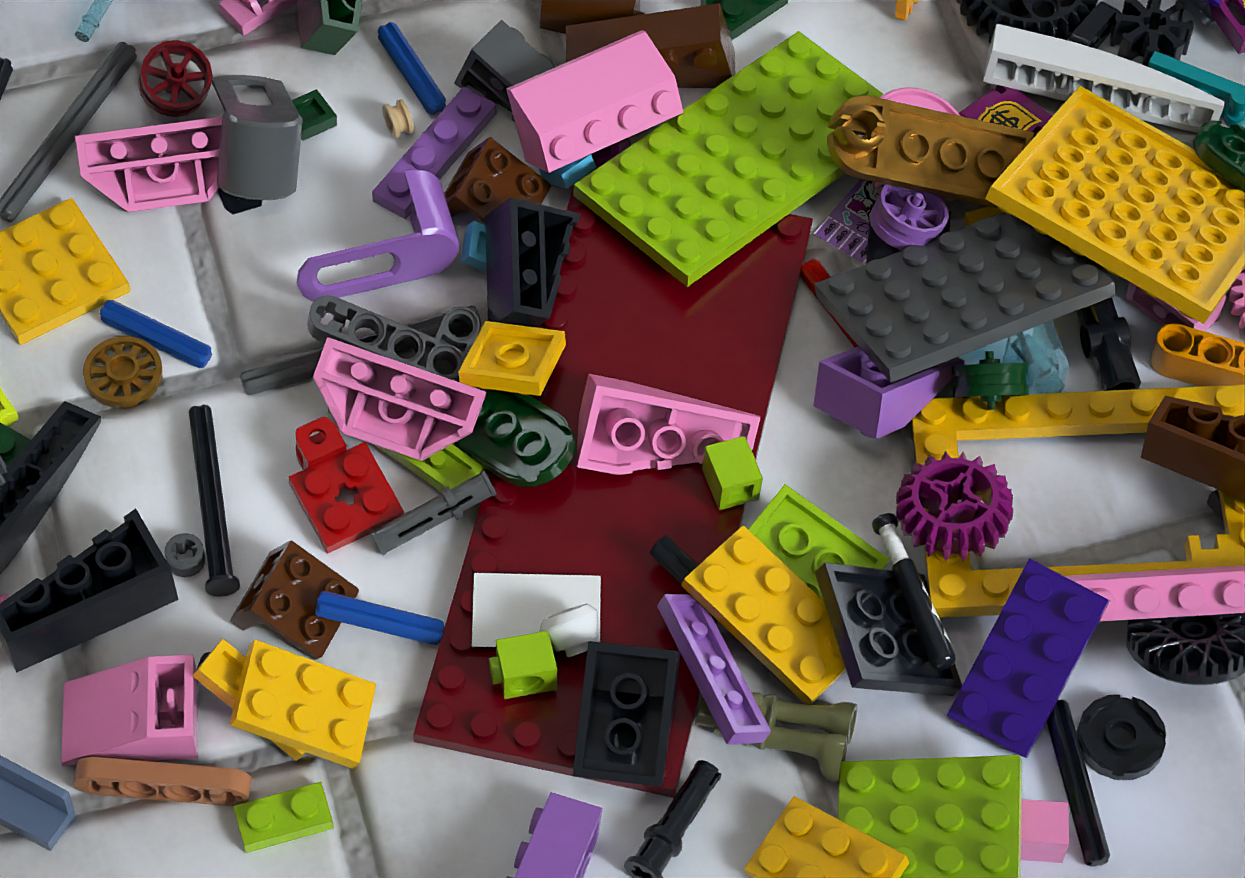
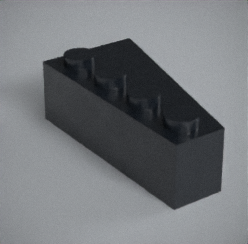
[0,508,179,673]

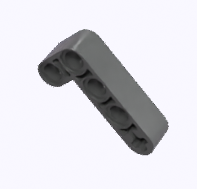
[307,295,480,381]

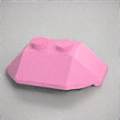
[75,117,222,212]
[313,337,487,461]

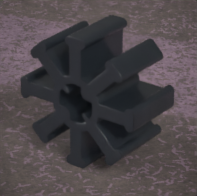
[1110,0,1194,67]

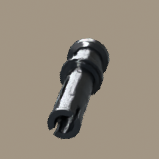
[624,760,722,878]

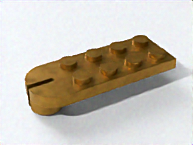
[827,95,1034,208]

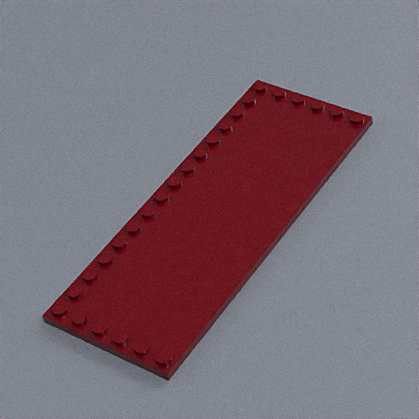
[413,174,813,798]

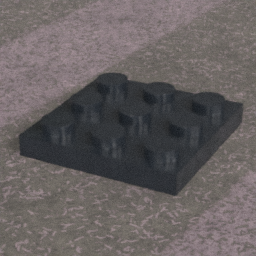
[815,563,962,696]

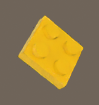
[458,321,566,396]

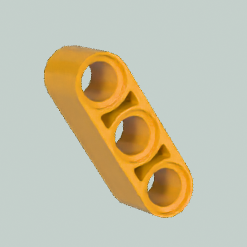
[1150,323,1245,387]

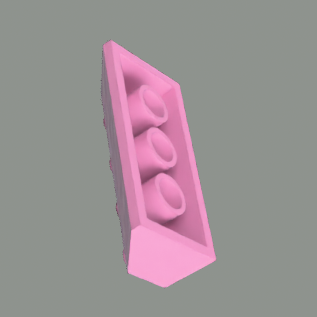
[506,30,684,172]

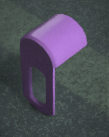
[296,169,460,302]

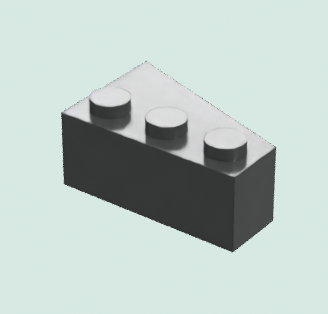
[454,20,555,122]

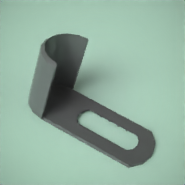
[212,75,303,200]

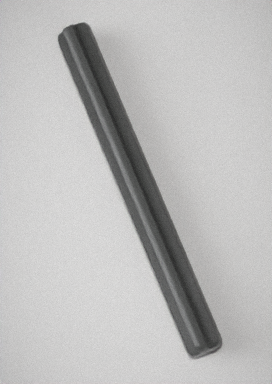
[0,42,137,222]
[241,305,481,395]

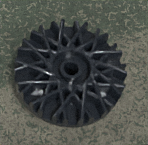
[1126,613,1245,685]

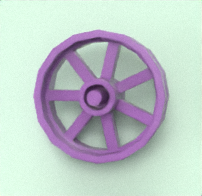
[869,184,949,251]

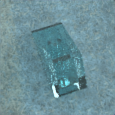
[1002,320,1069,394]

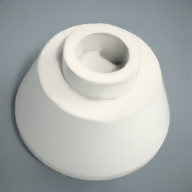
[539,603,598,657]

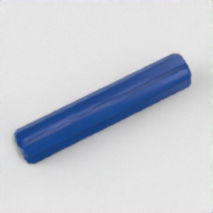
[378,22,446,115]
[100,300,212,368]
[315,591,444,645]

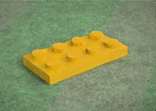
[681,525,846,705]

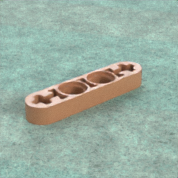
[73,757,252,806]

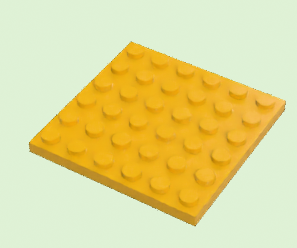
[985,86,1245,324]

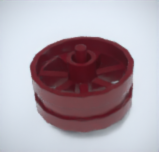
[138,40,213,117]

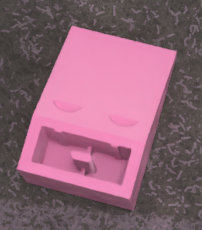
[61,655,199,766]

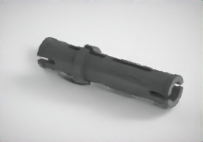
[370,470,497,556]

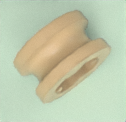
[382,99,414,139]

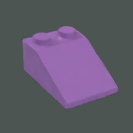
[813,346,965,439]

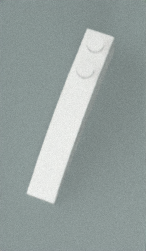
[983,24,1224,133]

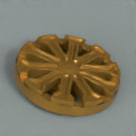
[83,336,163,408]

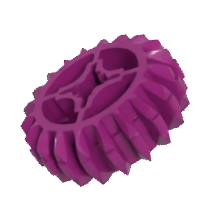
[896,451,1014,562]

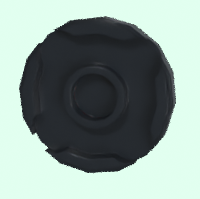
[1076,695,1166,780]

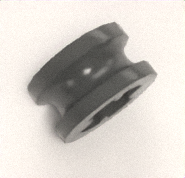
[164,533,205,578]

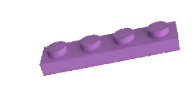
[372,87,496,220]
[657,594,771,744]

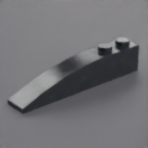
[0,401,101,575]

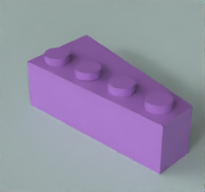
[506,792,603,878]

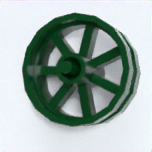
[952,351,1029,410]

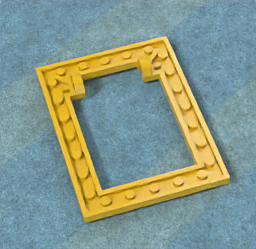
[911,385,1245,618]

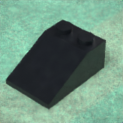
[572,641,681,787]

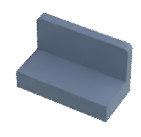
[0,755,76,851]

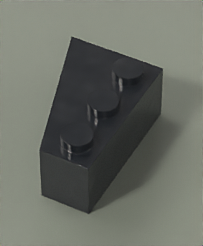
[485,197,580,328]

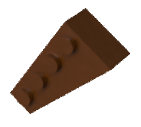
[566,3,736,88]
[1141,396,1245,501]

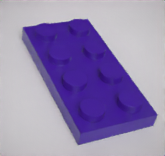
[946,558,1111,758]

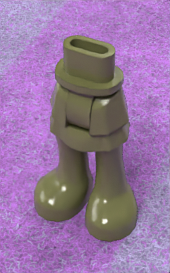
[696,692,858,782]

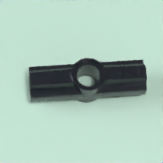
[1076,297,1141,391]

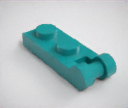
[1148,51,1245,127]

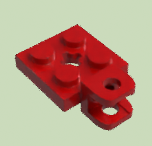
[289,417,404,554]

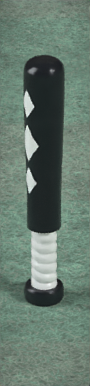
[872,513,956,670]

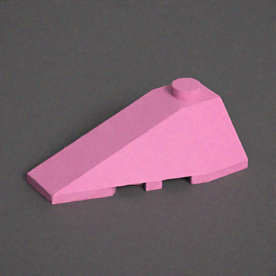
[576,374,761,475]

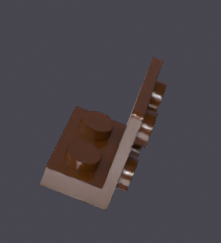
[444,137,551,224]
[230,540,359,660]

